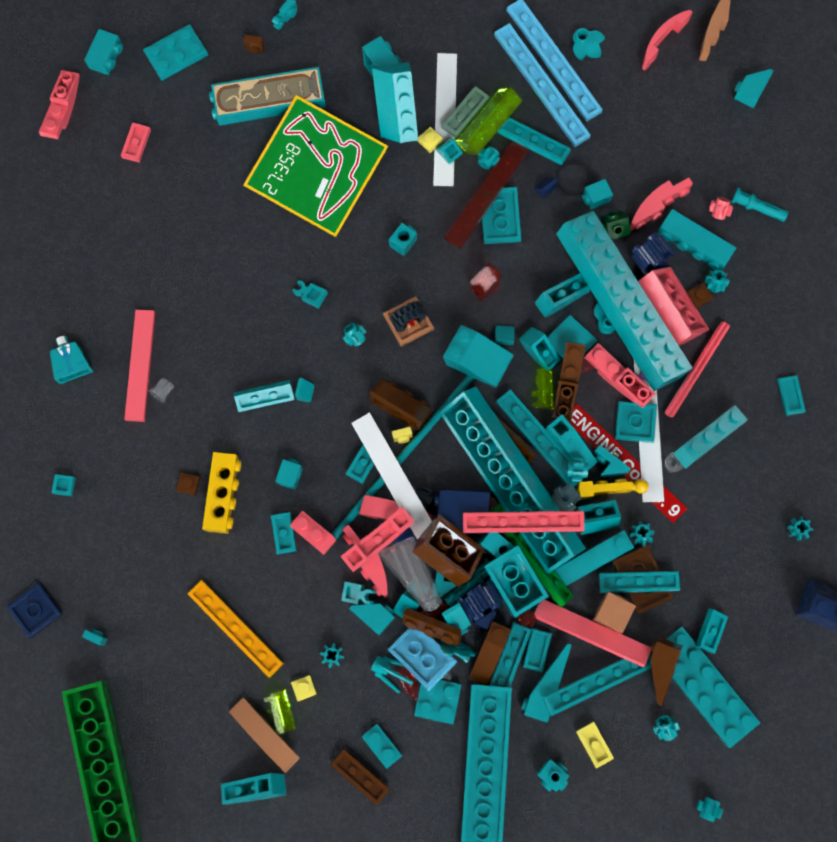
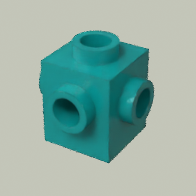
[536,759,569,792]

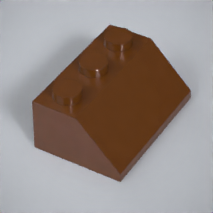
[369,380,431,432]
[412,514,485,587]

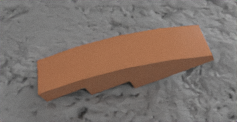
[699,0,730,61]
[229,697,300,773]

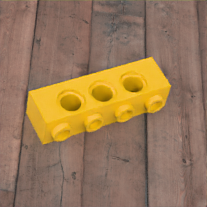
[202,452,241,534]

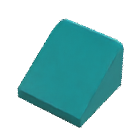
[436,138,463,164]
[495,326,514,345]
[295,378,314,403]

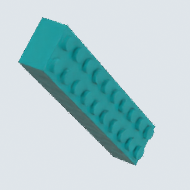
[556,211,693,391]
[439,387,586,574]

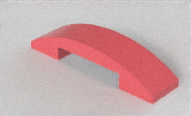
[642,10,692,71]
[359,495,433,528]
[341,506,415,572]

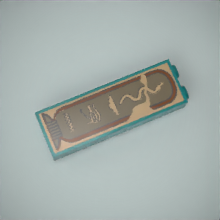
[209,67,326,126]

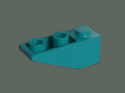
[546,415,598,470]

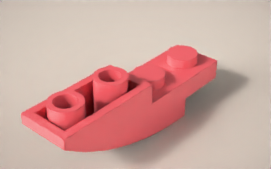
[39,70,80,139]
[630,178,693,231]
[584,343,656,408]
[342,525,388,598]

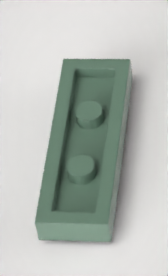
[442,86,490,139]

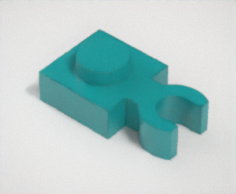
[272,0,297,30]
[292,281,328,309]
[341,581,376,605]

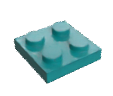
[414,680,461,725]

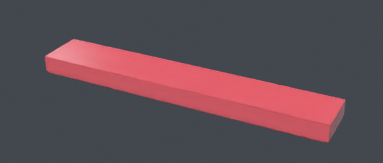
[125,310,156,422]
[463,511,585,533]
[533,600,651,667]

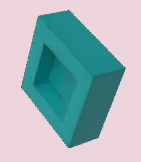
[51,474,76,497]
[82,628,108,646]

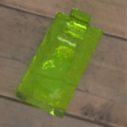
[532,368,553,410]
[264,690,296,734]

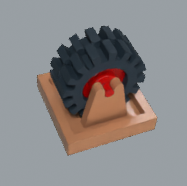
[383,296,434,347]

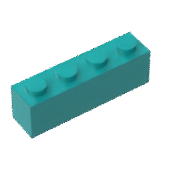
[658,209,736,270]
[673,405,748,469]

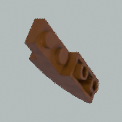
[552,341,586,421]

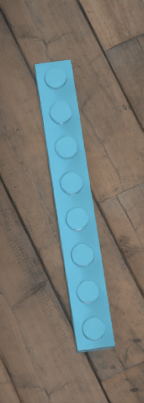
[507,0,602,122]
[494,23,590,147]

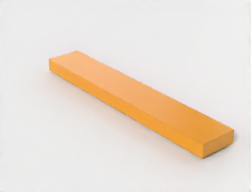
[187,580,284,678]

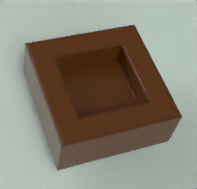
[243,35,265,53]
[687,283,714,309]
[176,472,201,496]

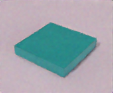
[547,315,598,360]
[615,401,657,443]

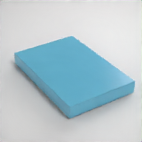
[388,628,457,691]

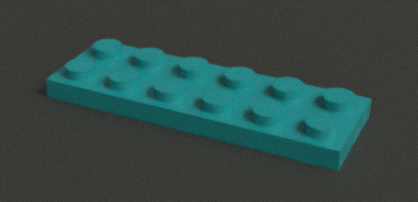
[666,627,760,748]

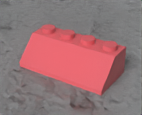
[638,267,710,345]

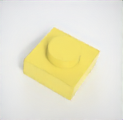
[418,127,443,153]
[392,427,413,444]
[291,675,317,702]

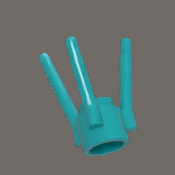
[371,656,413,693]

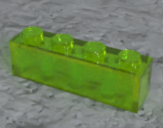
[456,87,522,155]

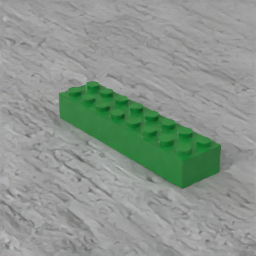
[62,681,142,842]

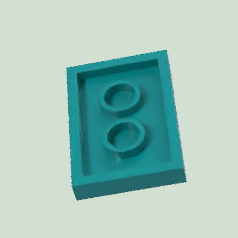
[143,24,208,81]
[480,187,521,244]

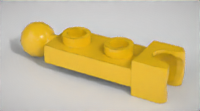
[577,479,649,500]

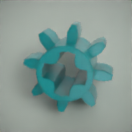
[477,146,500,170]
[705,269,730,293]
[342,323,367,346]
[567,458,588,482]
[786,516,813,541]
[630,521,655,547]
[320,643,345,668]
[653,715,680,741]
[696,797,724,822]

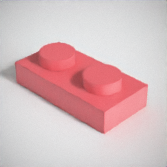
[121,123,151,163]

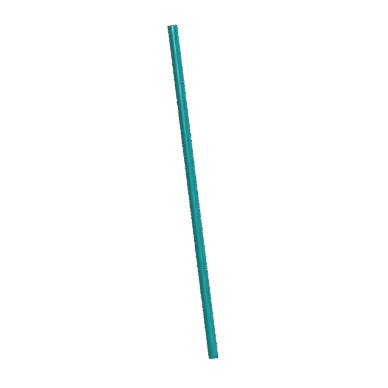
[331,375,475,540]

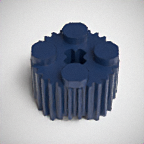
[632,232,676,276]
[457,579,503,622]

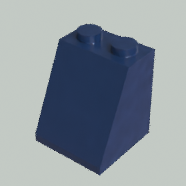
[432,490,490,536]
[796,579,837,631]

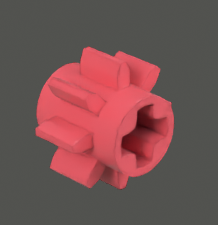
[709,197,733,220]

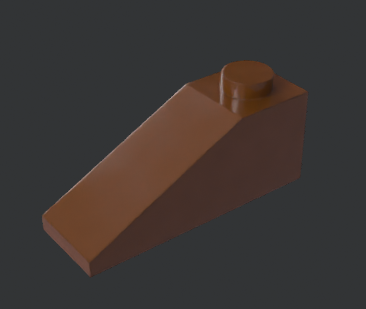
[469,622,511,686]
[650,637,683,706]

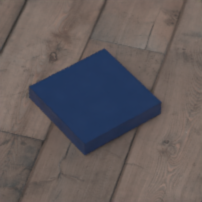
[6,583,63,639]

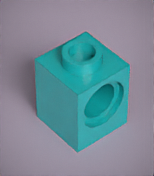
[582,179,613,210]
[389,223,417,256]
[275,458,303,490]

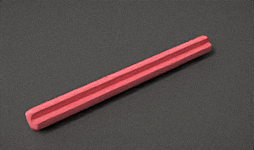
[664,321,730,418]

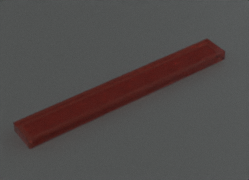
[445,141,530,248]

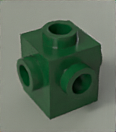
[601,210,631,240]

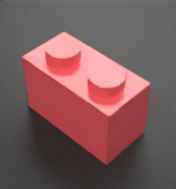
[290,511,336,555]

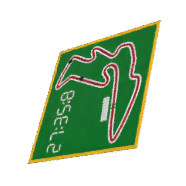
[243,95,388,237]

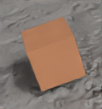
[592,592,636,634]

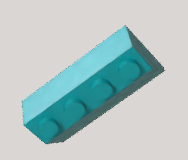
[372,62,418,143]

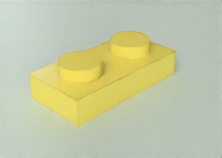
[576,722,614,769]

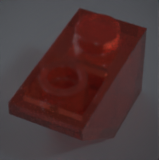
[470,263,501,302]

